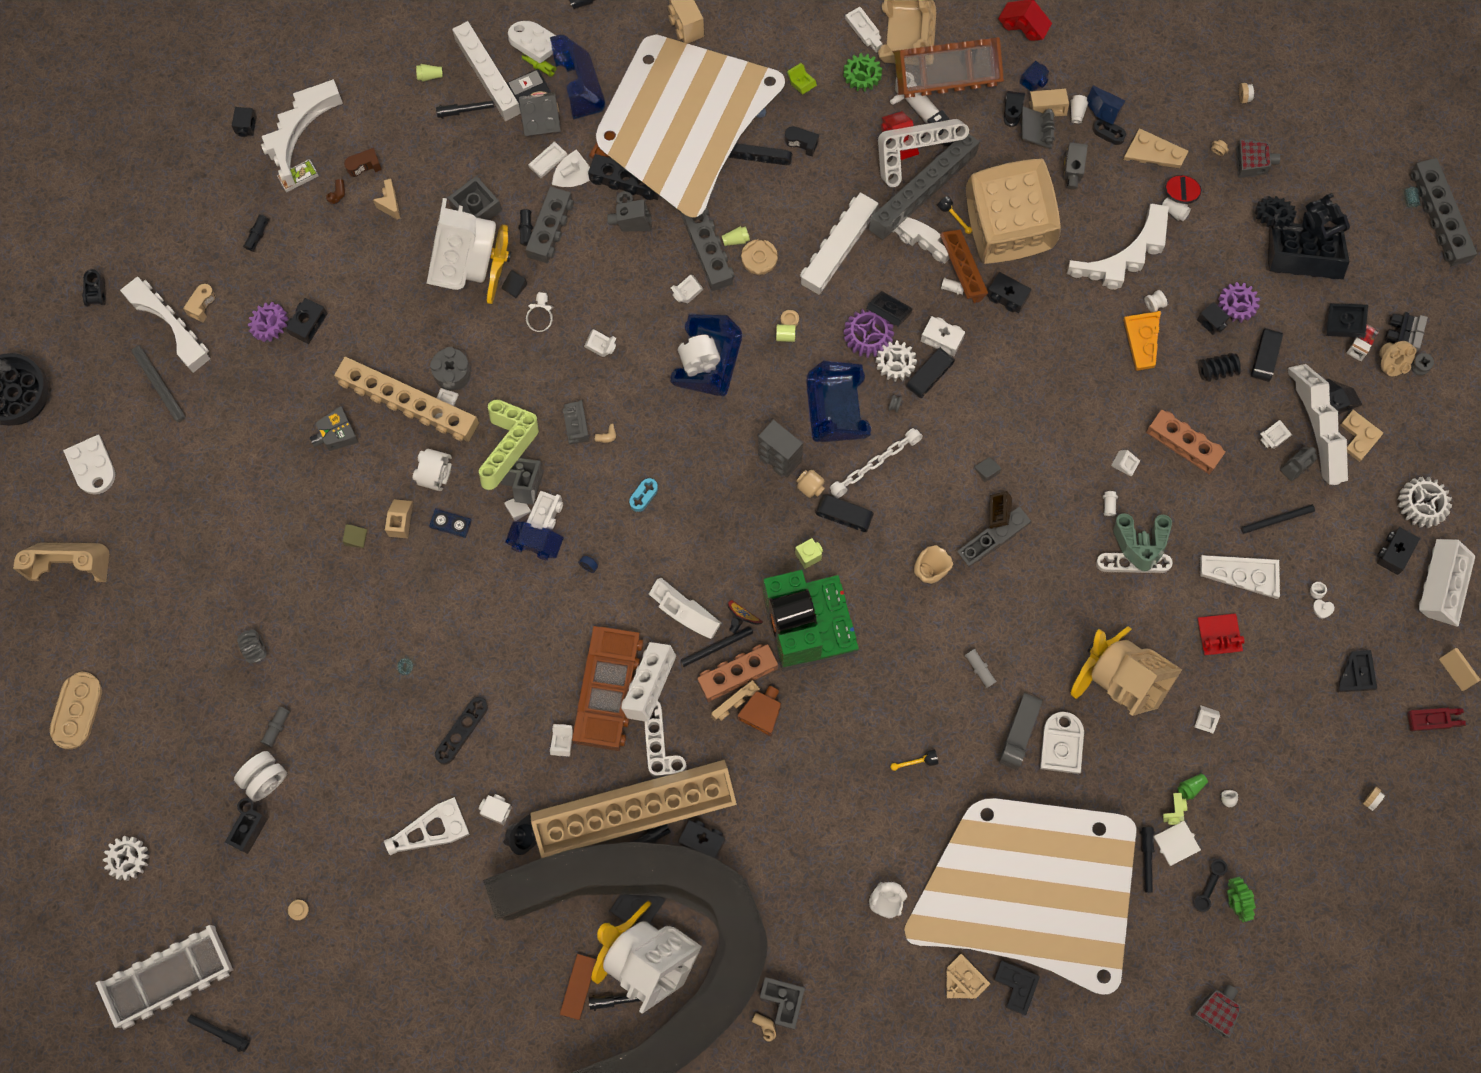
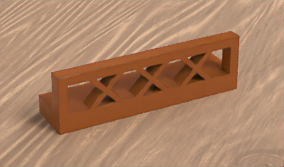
[940,229,988,303]

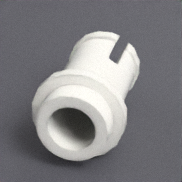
[941,278,964,295]
[1103,491,1118,516]

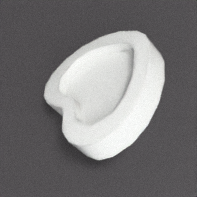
[1313,599,1334,619]

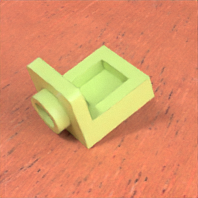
[1163,793,1187,825]

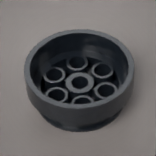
[0,353,48,426]

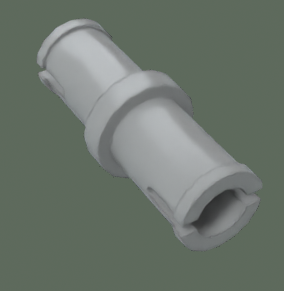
[965,649,997,688]

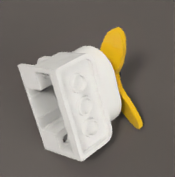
[427,198,511,304]
[591,901,702,1014]

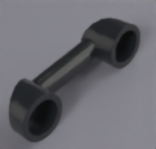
[1194,859,1228,913]

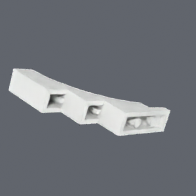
[1288,364,1348,485]

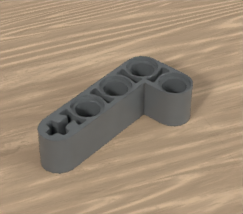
[998,692,1043,770]

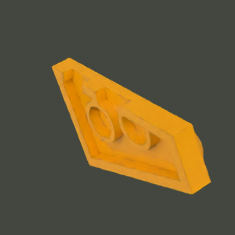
[1123,311,1161,371]

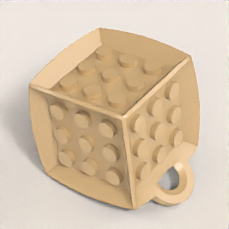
[966,158,1061,264]

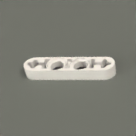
[1096,553,1173,573]

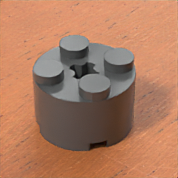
[430,347,471,390]

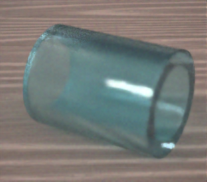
[1404,187,1421,208]

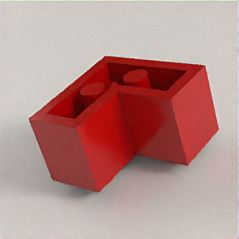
[998,0,1052,41]
[881,111,919,160]

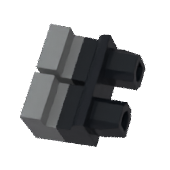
[1384,312,1428,352]

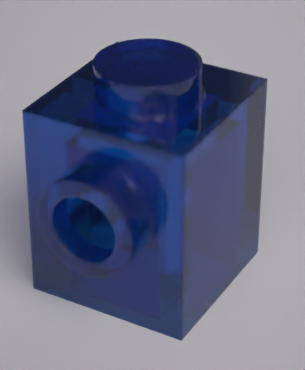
[1020,61,1049,91]

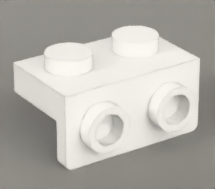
[526,491,563,535]

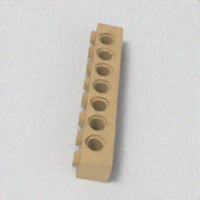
[334,357,479,442]

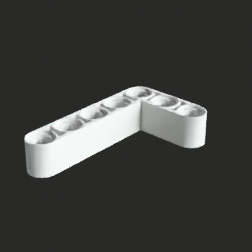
[878,119,969,187]

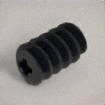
[1198,353,1241,382]

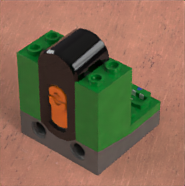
[763,570,859,672]

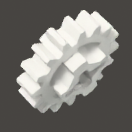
[876,341,917,382]
[103,836,149,881]

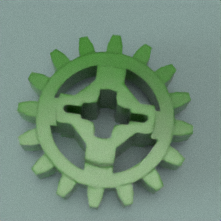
[843,53,882,92]
[1227,877,1256,922]

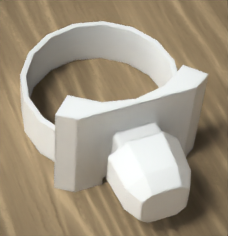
[526,292,555,332]

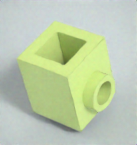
[795,538,823,569]

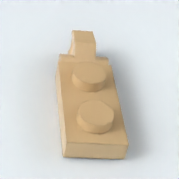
[711,680,760,721]

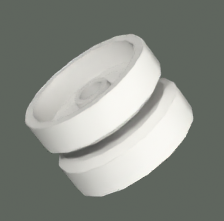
[234,751,287,802]

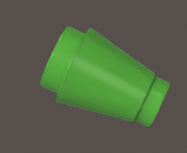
[1178,773,1208,800]

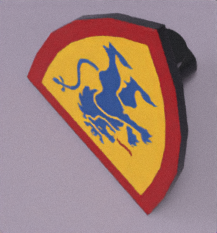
[727,600,763,634]

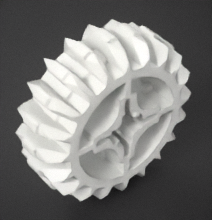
[1398,476,1452,528]

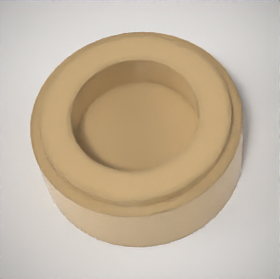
[781,310,799,327]

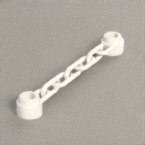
[830,428,923,499]

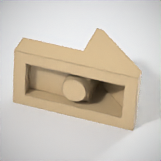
[373,179,401,219]

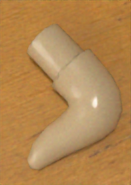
[595,424,616,443]

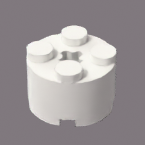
[678,335,720,376]
[413,449,452,491]

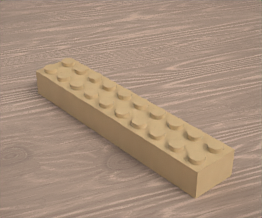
[531,760,737,858]

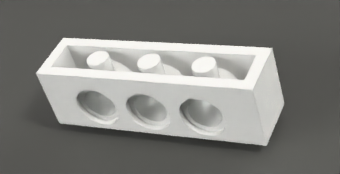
[621,642,676,722]

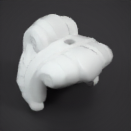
[869,882,907,918]

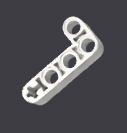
[644,701,686,778]

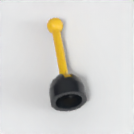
[937,196,972,234]
[890,749,939,771]

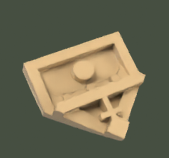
[947,954,990,999]

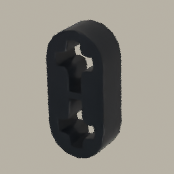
[1093,119,1126,145]

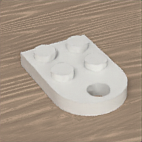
[508,21,564,63]
[63,434,115,494]
[1040,712,1084,774]

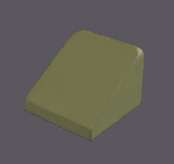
[343,524,367,548]

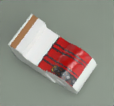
[1347,325,1379,361]

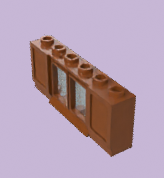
[572,626,643,751]

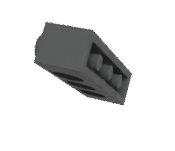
[526,186,574,263]

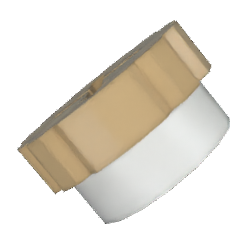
[1239,83,1254,103]
[1363,787,1385,811]

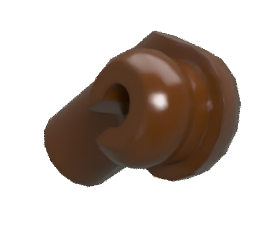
[326,179,345,204]

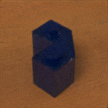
[505,522,564,560]

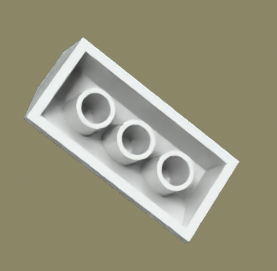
[1419,539,1475,626]

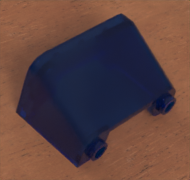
[550,35,605,120]
[670,314,742,396]
[806,361,871,442]

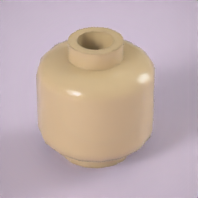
[796,470,825,498]

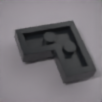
[994,961,1040,1016]

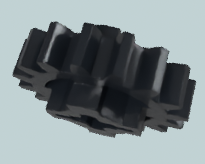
[1255,196,1297,229]

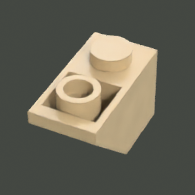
[385,499,413,538]

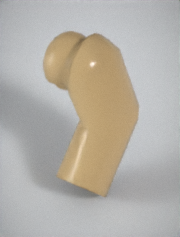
[752,1013,776,1042]

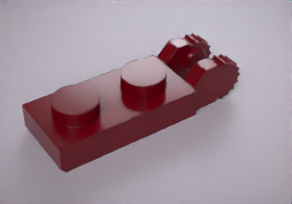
[1407,708,1466,731]

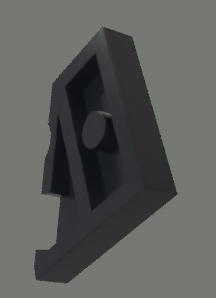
[1337,650,1377,693]

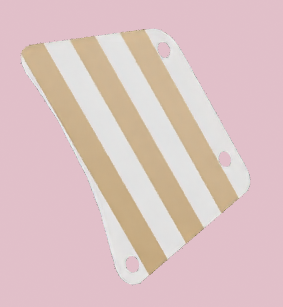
[596,34,785,217]
[904,798,1136,994]

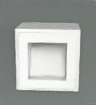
[1111,450,1140,476]
[504,499,531,521]
[1194,706,1220,733]

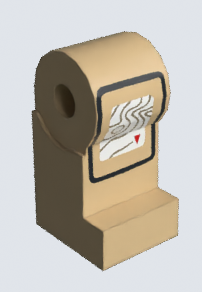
[183,284,216,322]

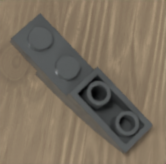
[957,506,1031,567]

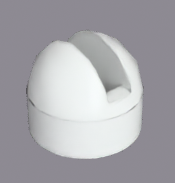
[1310,582,1327,599]
[1221,790,1238,807]

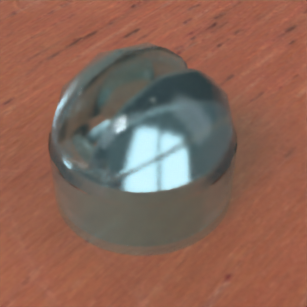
[397,658,413,675]

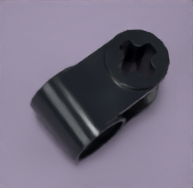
[1004,91,1025,127]
[82,269,106,306]

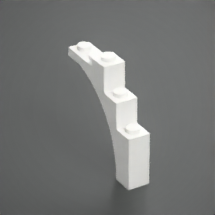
[261,79,343,187]
[1067,204,1169,289]

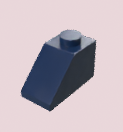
[1087,85,1125,124]

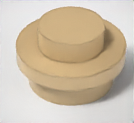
[1211,140,1229,156]
[288,900,309,920]

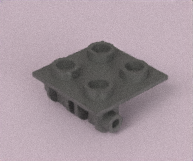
[1022,106,1055,149]

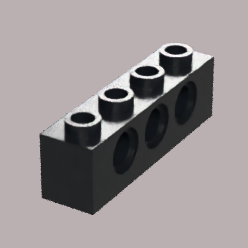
[588,154,659,200]

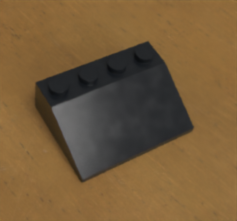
[1268,223,1350,280]

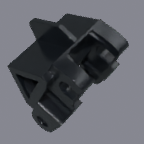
[1302,193,1350,242]

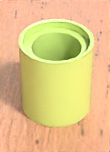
[776,324,795,342]

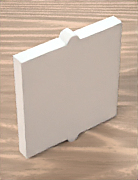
[1154,821,1201,866]

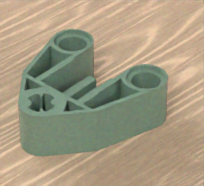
[1113,513,1172,571]

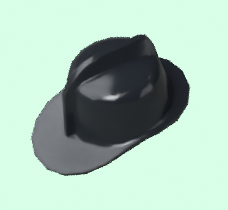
[503,814,537,855]

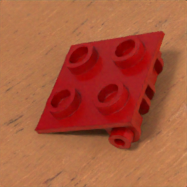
[1197,614,1245,656]

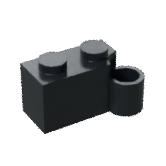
[225,798,268,854]

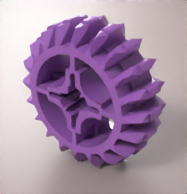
[844,309,894,358]

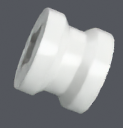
[1144,290,1167,312]

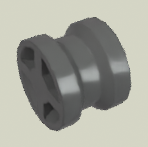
[1411,353,1434,376]

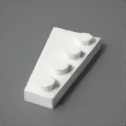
[1200,555,1280,599]

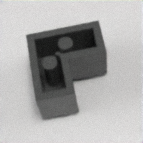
[501,458,543,505]
[760,977,805,1030]

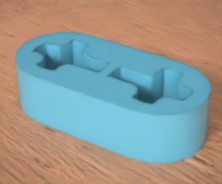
[629,478,658,512]

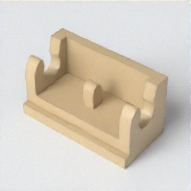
[1029,89,1069,117]

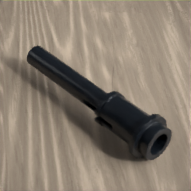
[436,100,494,119]
[1140,827,1156,893]
[589,994,641,1011]
[187,1014,250,1052]

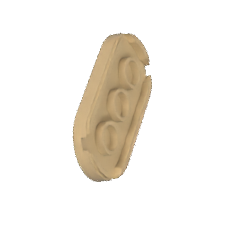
[50,672,102,749]

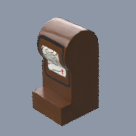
[344,148,382,177]

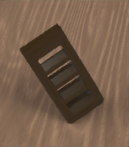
[989,491,1012,529]

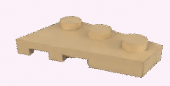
[1123,128,1188,168]

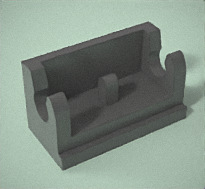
[563,400,589,445]

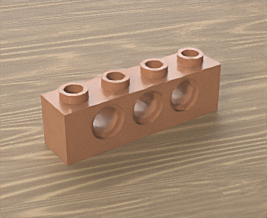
[1146,410,1226,475]
[697,644,778,702]

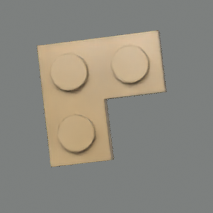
[1341,410,1383,462]

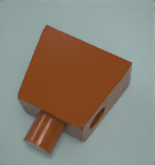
[738,686,781,737]

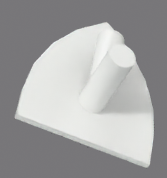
[552,150,590,187]

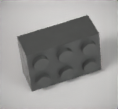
[758,420,803,478]

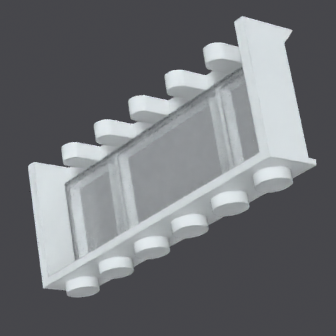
[96,925,234,1030]

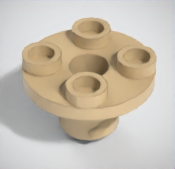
[1379,341,1417,376]

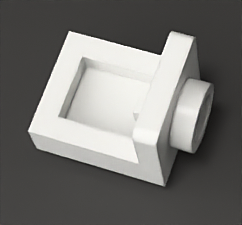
[671,274,704,304]
[584,329,616,357]
[1260,420,1292,449]
[550,724,573,756]

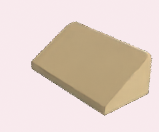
[1440,648,1480,691]

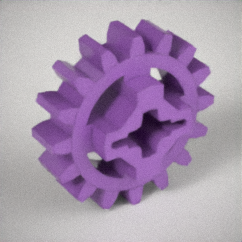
[1218,282,1260,323]
[248,302,288,342]

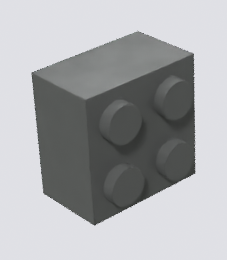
[519,92,561,136]
[448,176,502,220]

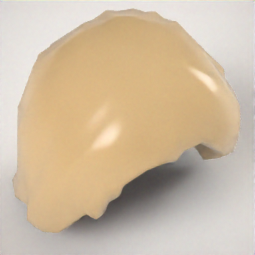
[914,545,953,584]

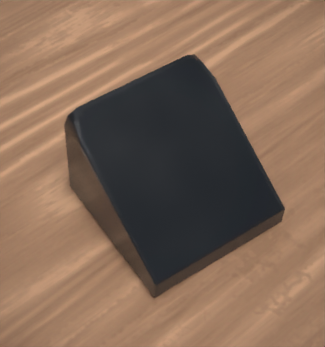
[501,270,527,298]

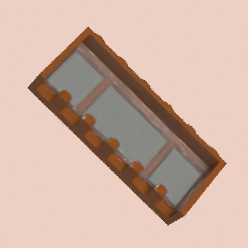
[892,37,1004,98]

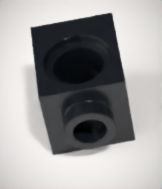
[232,107,257,137]
[1197,302,1229,335]

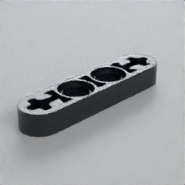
[728,143,793,166]
[435,697,488,765]

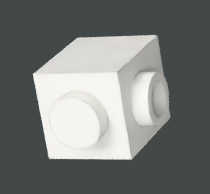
[479,794,512,825]

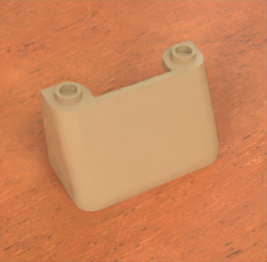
[878,0,936,65]
[13,542,109,582]

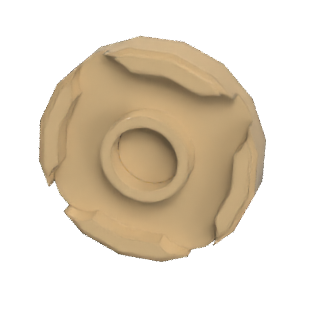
[741,239,778,275]

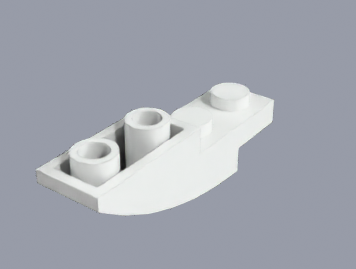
[892,217,950,264]
[649,578,721,639]

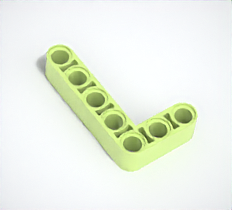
[479,400,539,490]

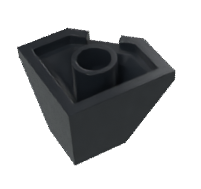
[1326,379,1362,415]

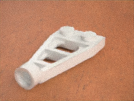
[384,797,470,855]

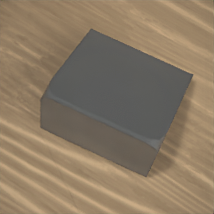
[974,457,1001,482]

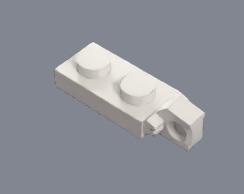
[845,7,883,53]

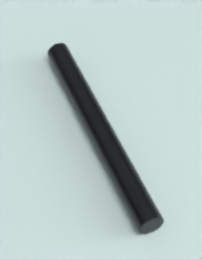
[1241,504,1315,534]
[680,627,753,667]

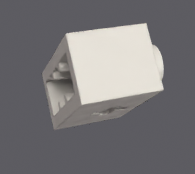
[921,316,965,357]

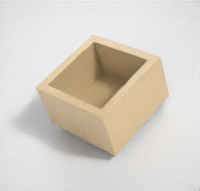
[668,0,704,44]

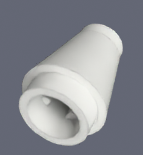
[1070,95,1088,124]
[1162,198,1191,221]

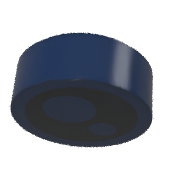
[578,556,598,573]

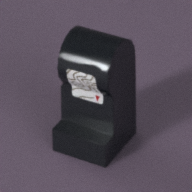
[785,126,819,157]

